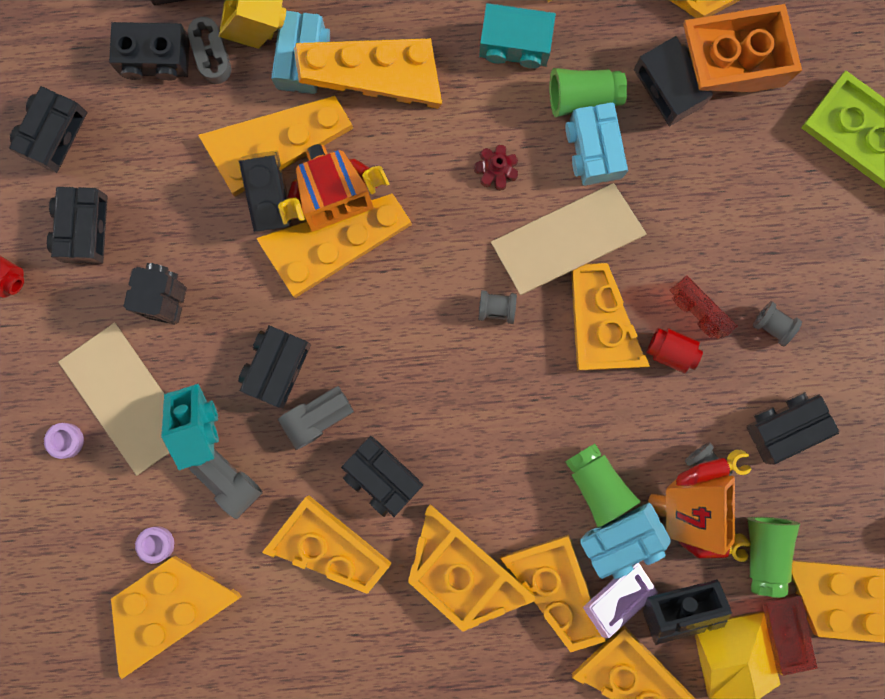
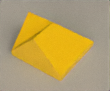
[695,611,780,699]

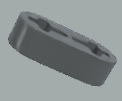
[188,17,231,84]

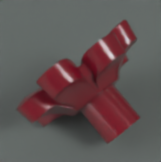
[474,145,518,191]

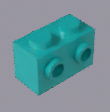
[479,3,556,68]
[161,383,219,470]

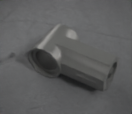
[278,386,354,450]
[189,448,263,519]

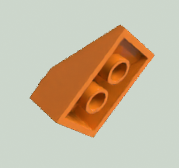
[683,4,802,92]

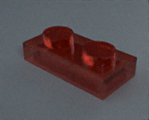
[669,275,737,339]
[761,593,818,676]

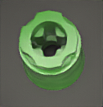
[549,68,627,118]
[565,444,641,528]
[747,517,800,598]

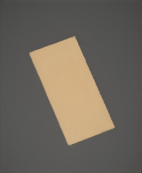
[491,183,647,295]
[59,322,169,476]

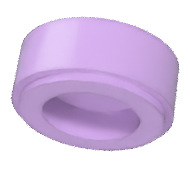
[44,423,84,459]
[135,526,174,564]

